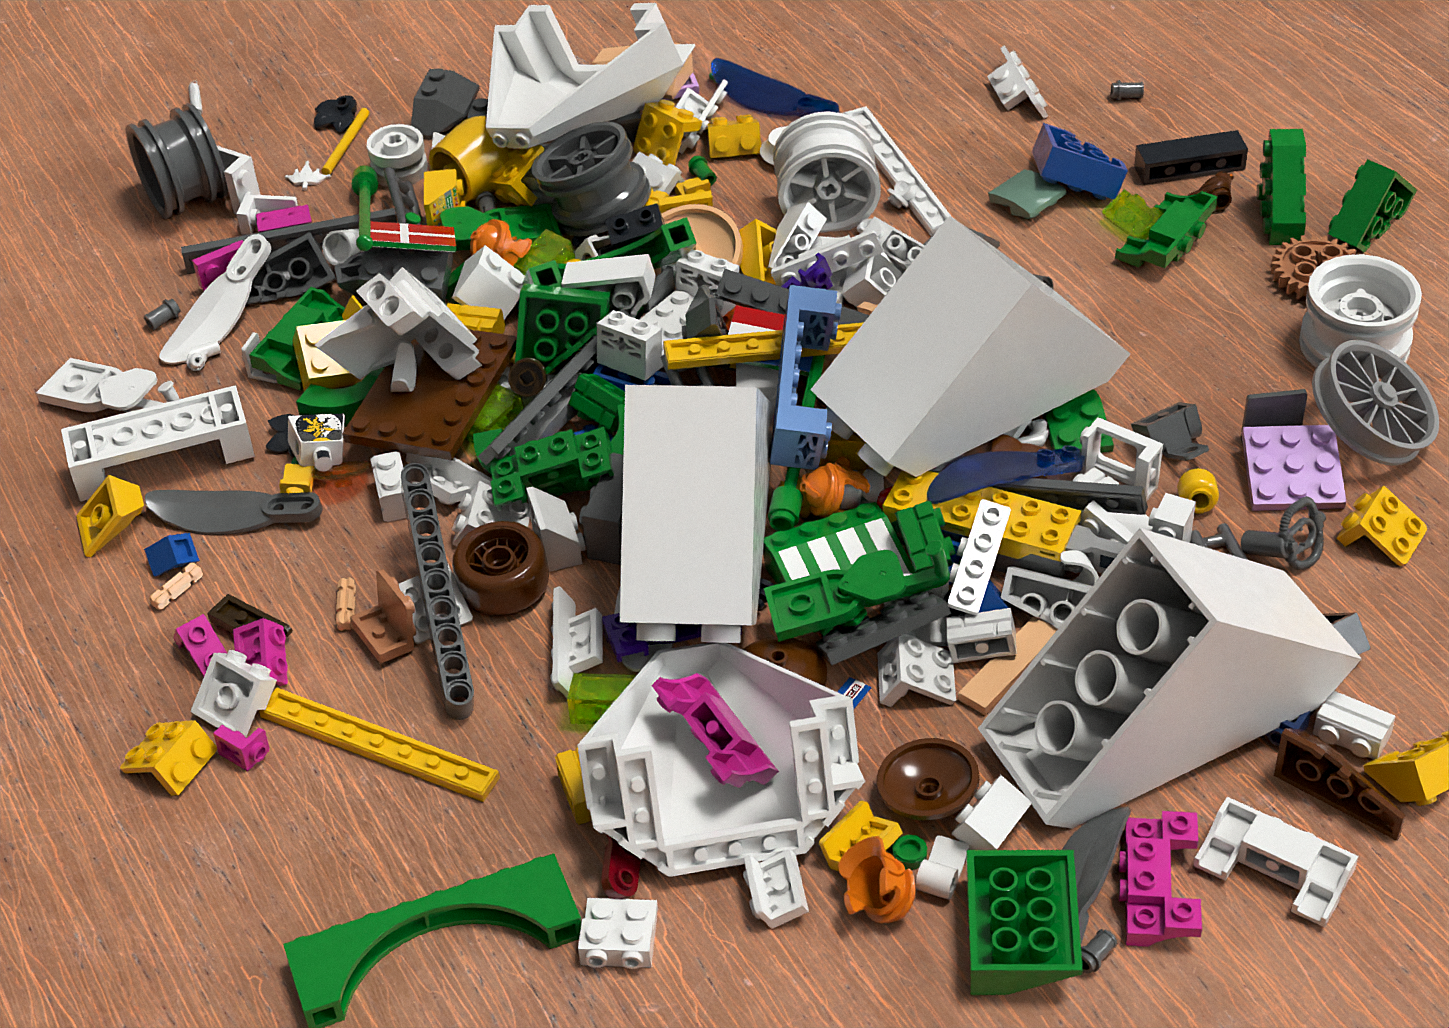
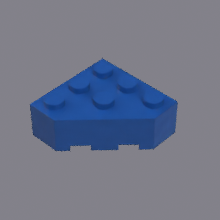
[1032,123,1128,200]

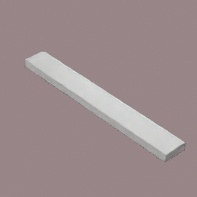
[843,107,951,236]

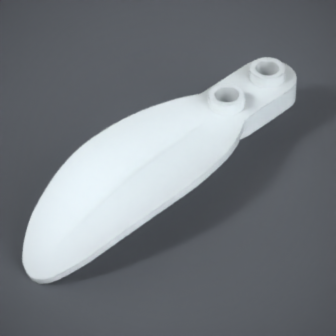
[159,234,271,365]

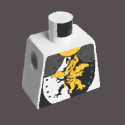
[288,414,345,471]

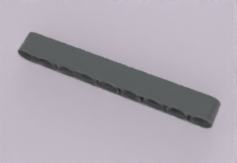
[401,463,474,720]

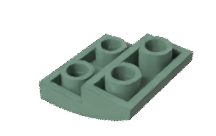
[988,169,1067,219]

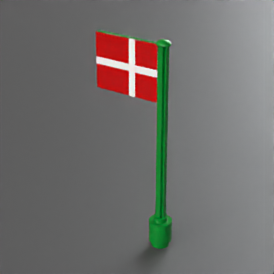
[352,165,456,252]

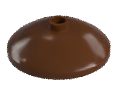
[742,636,827,687]
[877,738,980,820]

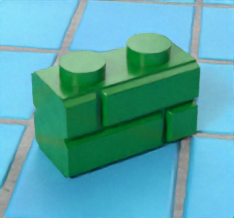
[568,374,625,434]
[895,501,956,573]

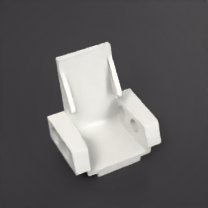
[315,267,482,380]

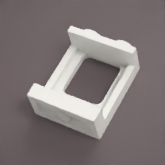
[1078,417,1163,501]

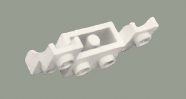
[1193,797,1358,927]

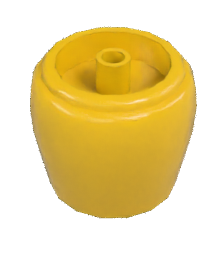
[429,116,514,203]

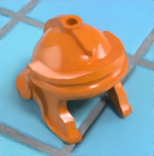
[470,219,532,266]
[800,457,870,518]
[838,836,916,923]

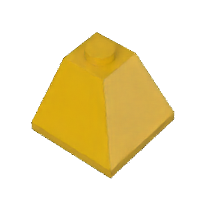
[76,475,144,557]

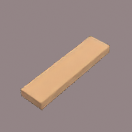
[958,616,1058,715]

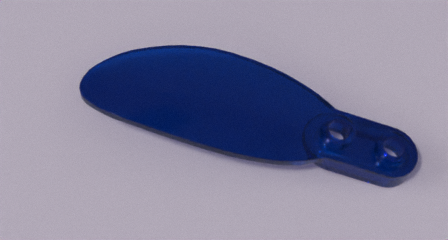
[711,58,840,117]
[927,445,1085,504]

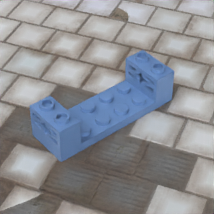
[769,285,842,470]

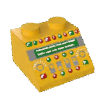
[424,169,466,226]

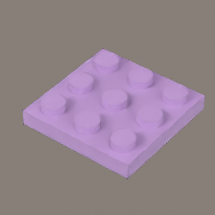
[1242,425,1346,511]

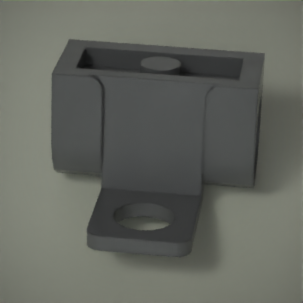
[1131,402,1209,461]

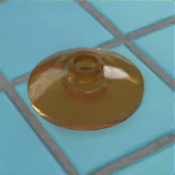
[311,461,371,488]

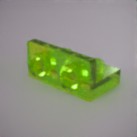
[1102,189,1163,239]

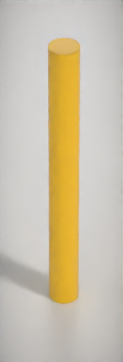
[321,108,370,175]

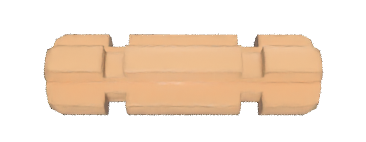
[149,563,203,610]
[335,577,356,631]

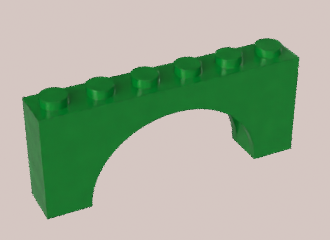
[522,217,697,287]

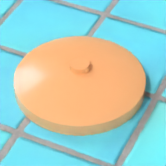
[654,204,743,291]

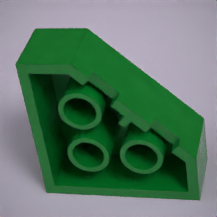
[1256,129,1306,245]
[1328,159,1417,252]
[515,283,610,374]

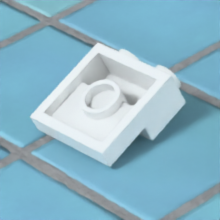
[190,650,277,737]
[578,898,658,969]

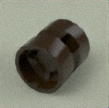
[508,358,547,397]

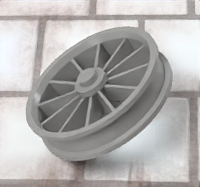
[1312,340,1439,466]

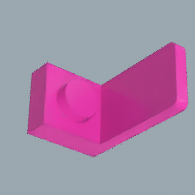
[173,614,227,678]

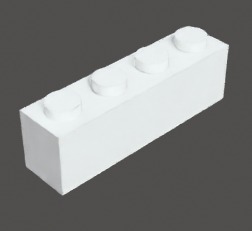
[1001,567,1092,628]

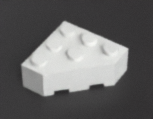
[561,254,656,347]

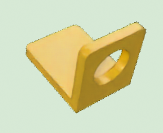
[279,464,315,493]

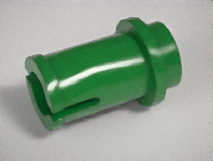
[688,156,717,185]

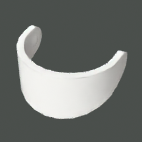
[390,341,416,392]
[1060,550,1099,586]

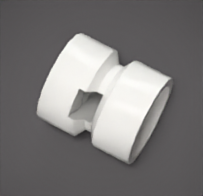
[322,229,364,265]
[841,469,884,509]

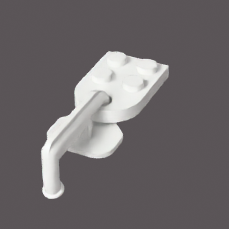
[36,358,180,412]

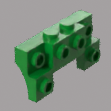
[1115,191,1217,268]
[249,287,345,391]
[489,427,614,511]

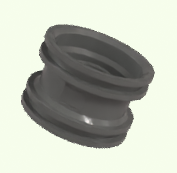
[125,103,229,220]
[532,122,651,237]

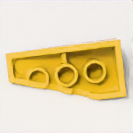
[739,219,777,285]
[1363,730,1449,806]

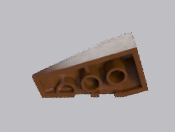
[1274,729,1406,841]

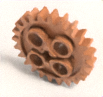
[1271,235,1356,299]

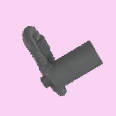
[1241,496,1326,570]

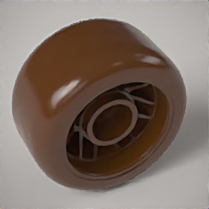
[452,521,549,616]

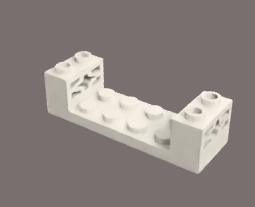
[597,250,739,381]
[61,385,255,501]

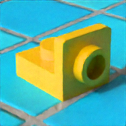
[675,177,711,196]

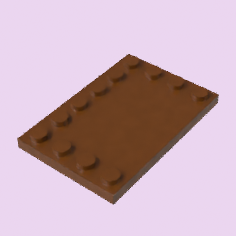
[342,329,517,461]

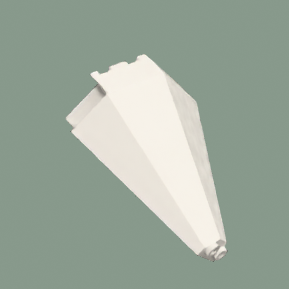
[486,3,695,149]
[577,642,865,877]

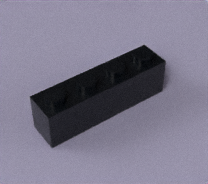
[1134,130,1248,185]

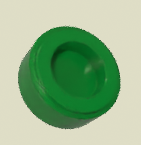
[893,835,927,870]

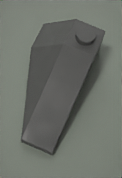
[245,232,336,306]

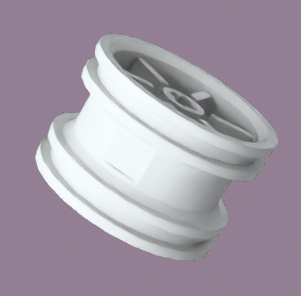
[773,112,881,233]
[1299,254,1422,379]

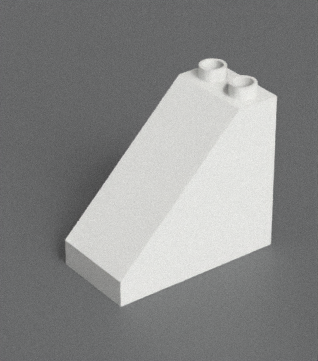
[811,215,1130,477]
[620,385,774,643]
[978,528,1362,829]

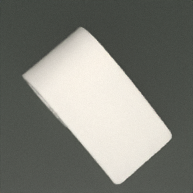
[915,835,969,900]

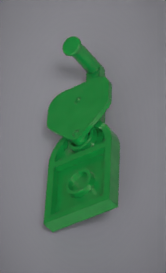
[405,203,562,251]
[1043,389,1114,458]
[764,540,950,642]

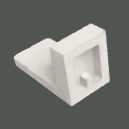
[237,194,298,235]

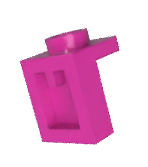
[213,725,270,771]

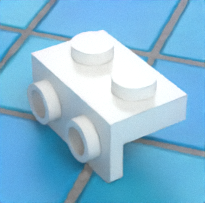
[632,152,685,195]
[743,849,809,929]

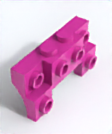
[651,673,779,788]
[1118,811,1202,947]

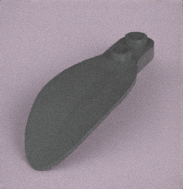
[145,490,323,535]
[1062,806,1131,944]

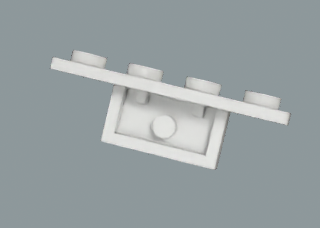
[987,46,1048,119]
[675,79,728,154]
[771,230,883,286]
[406,453,493,505]
[947,499,1011,616]
[550,586,603,700]

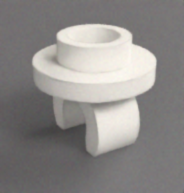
[887,179,916,209]

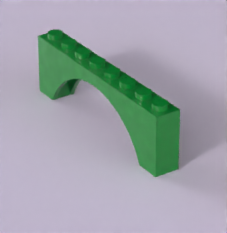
[283,853,582,1028]

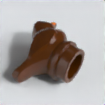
[1188,171,1234,210]

